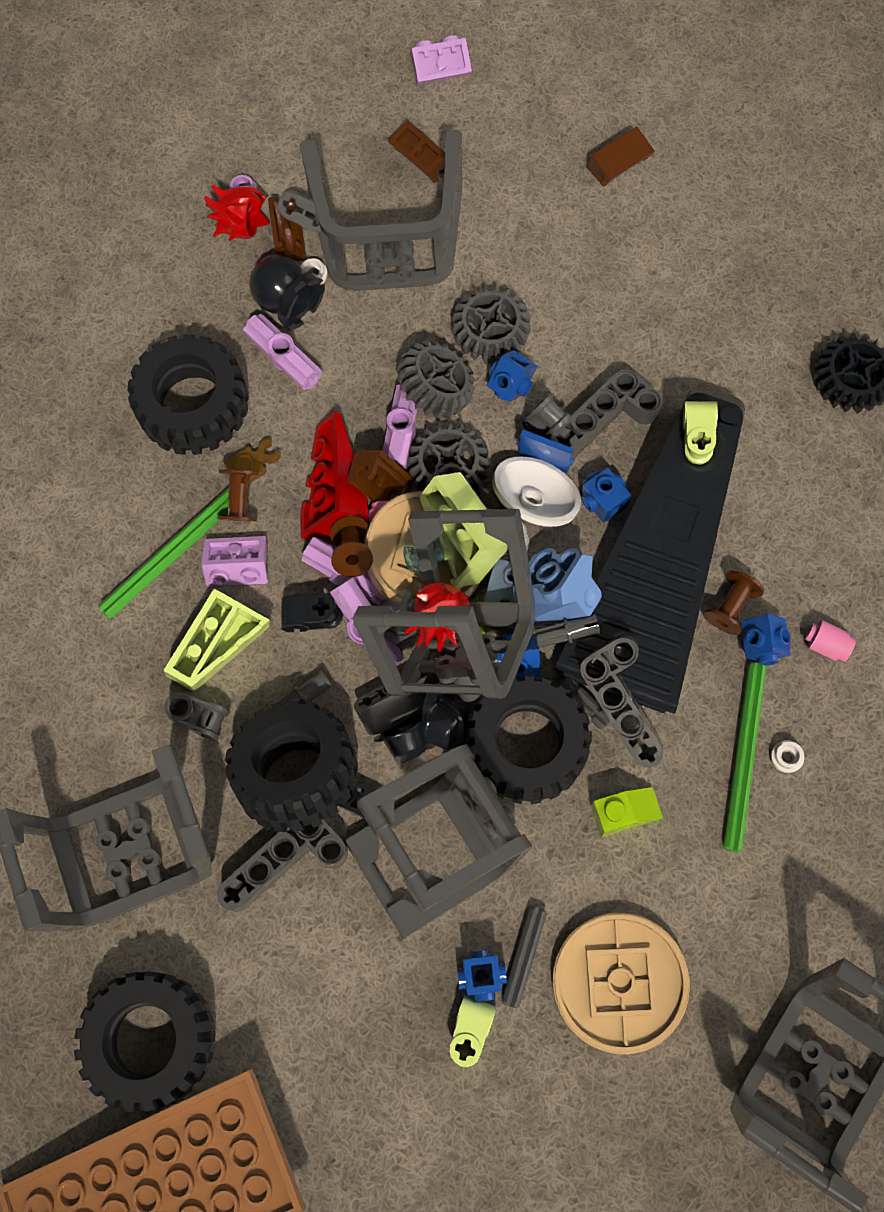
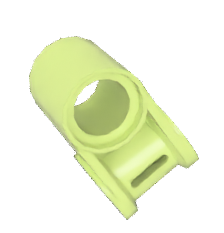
[683,401,718,465]
[450,995,497,1067]

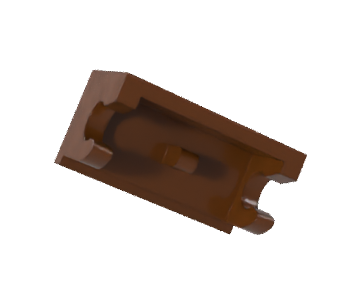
[388,120,445,183]
[586,126,655,187]
[268,197,307,261]
[347,450,413,503]

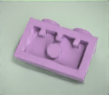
[410,35,472,85]
[201,536,268,587]

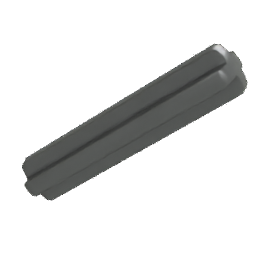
[502,907,547,1008]

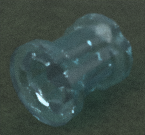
[403,538,444,573]

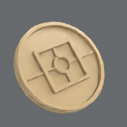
[364,491,479,600]
[552,913,690,1054]

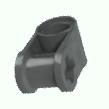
[522,393,572,438]
[164,692,230,741]

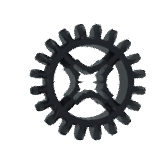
[814,333,884,414]

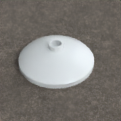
[492,456,581,527]

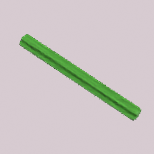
[98,487,229,618]
[723,662,766,852]

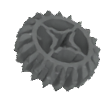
[452,286,531,364]
[396,339,475,419]
[408,422,490,491]

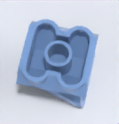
[513,548,602,625]

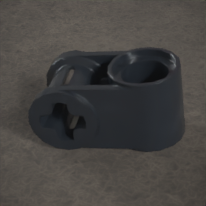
[281,593,343,632]

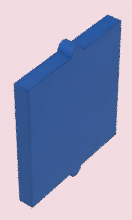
[517,430,574,473]

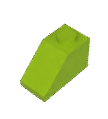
[590,787,663,838]

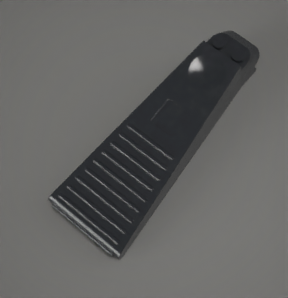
[553,386,745,714]

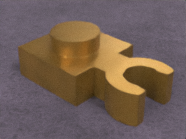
[223,439,281,484]

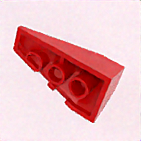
[300,411,369,540]

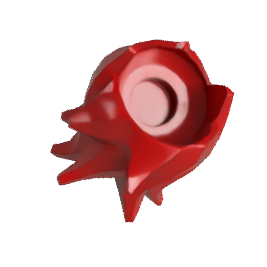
[204,184,269,241]
[404,581,470,652]

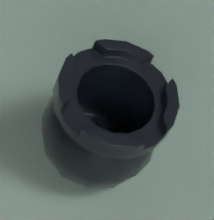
[249,255,325,329]

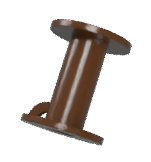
[217,469,259,522]
[330,515,373,577]
[703,570,764,635]

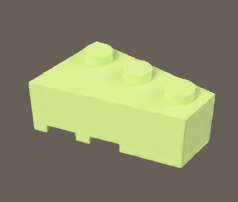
[419,472,508,588]
[164,589,270,692]

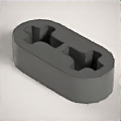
[278,190,332,232]

